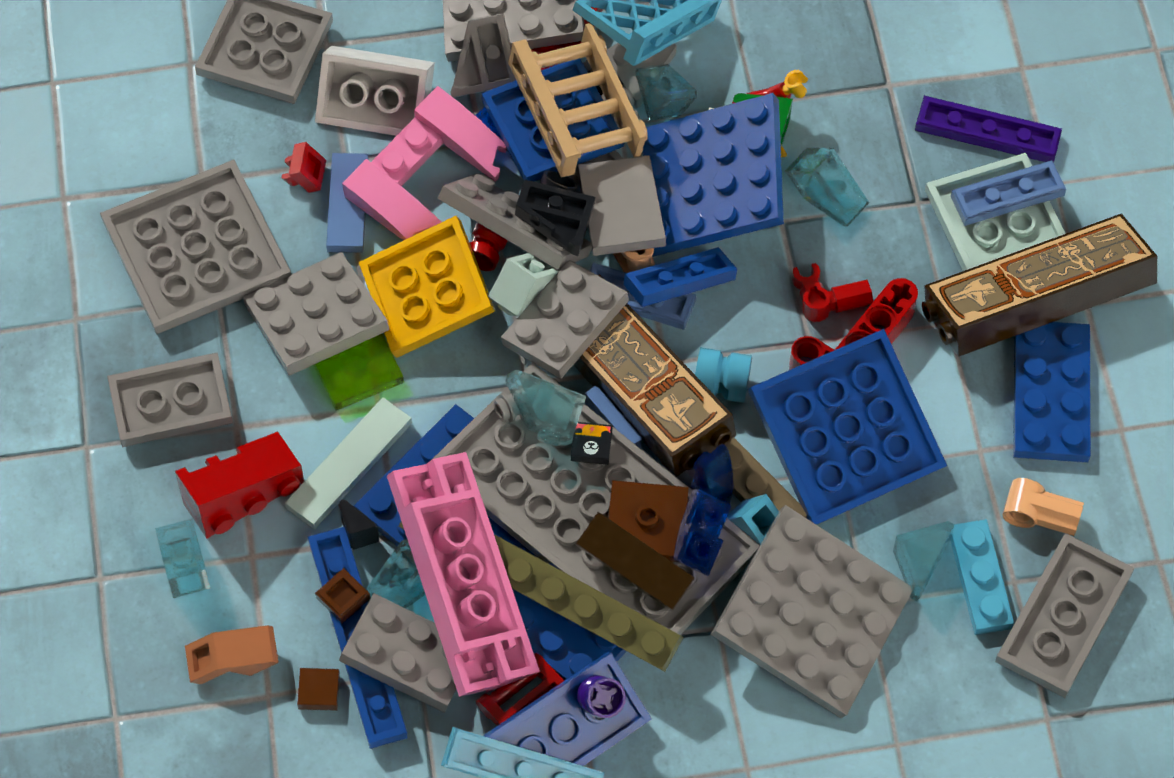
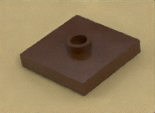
[609,480,689,563]

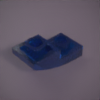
[690,444,733,514]
[673,489,731,576]

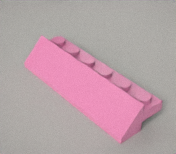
[387,452,540,697]

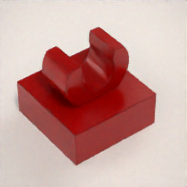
[281,142,326,193]

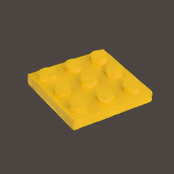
[359,215,496,358]

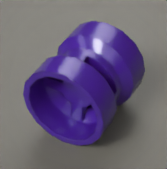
[577,675,626,718]

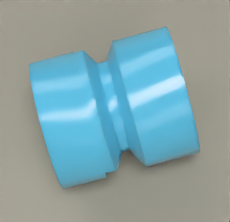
[695,347,752,403]

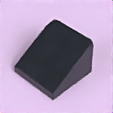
[338,500,379,550]

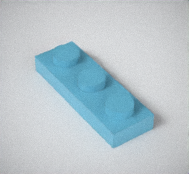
[948,519,1014,635]

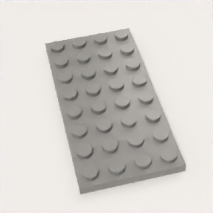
[433,363,760,635]

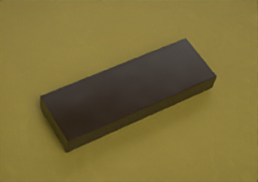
[576,512,695,611]

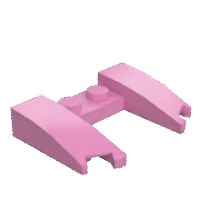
[342,86,507,240]

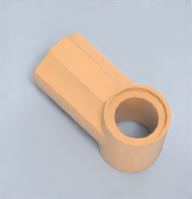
[1002,478,1084,536]

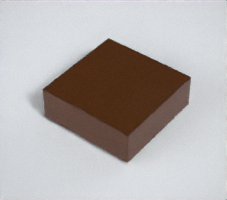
[315,568,371,624]
[297,668,340,711]

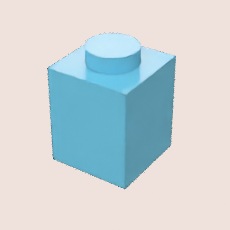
[725,494,779,545]

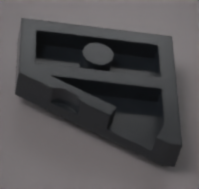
[515,180,596,256]

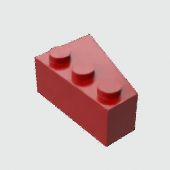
[175,431,304,539]

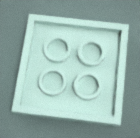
[925,153,1066,271]

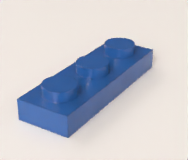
[623,247,737,307]

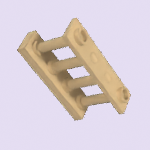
[509,23,648,178]

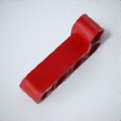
[789,278,918,370]

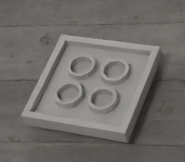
[195,0,333,104]
[243,252,390,376]

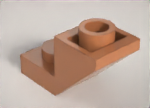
[185,625,279,685]

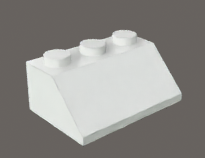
[315,46,435,136]

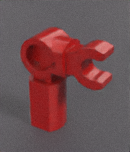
[792,263,873,322]

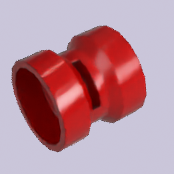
[469,222,508,271]

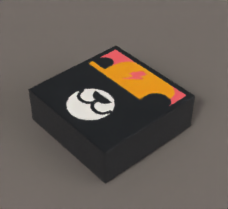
[571,421,613,465]

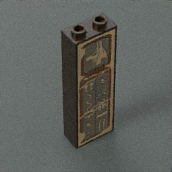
[922,213,1158,357]
[573,274,736,477]

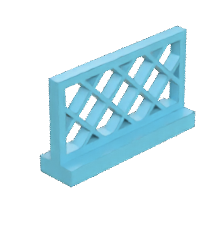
[573,0,722,66]

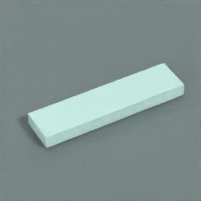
[285,397,412,530]

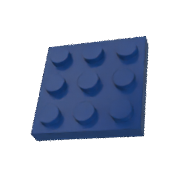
[482,59,625,182]

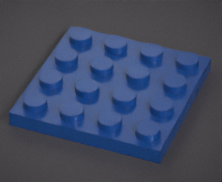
[643,93,784,257]
[748,329,947,525]

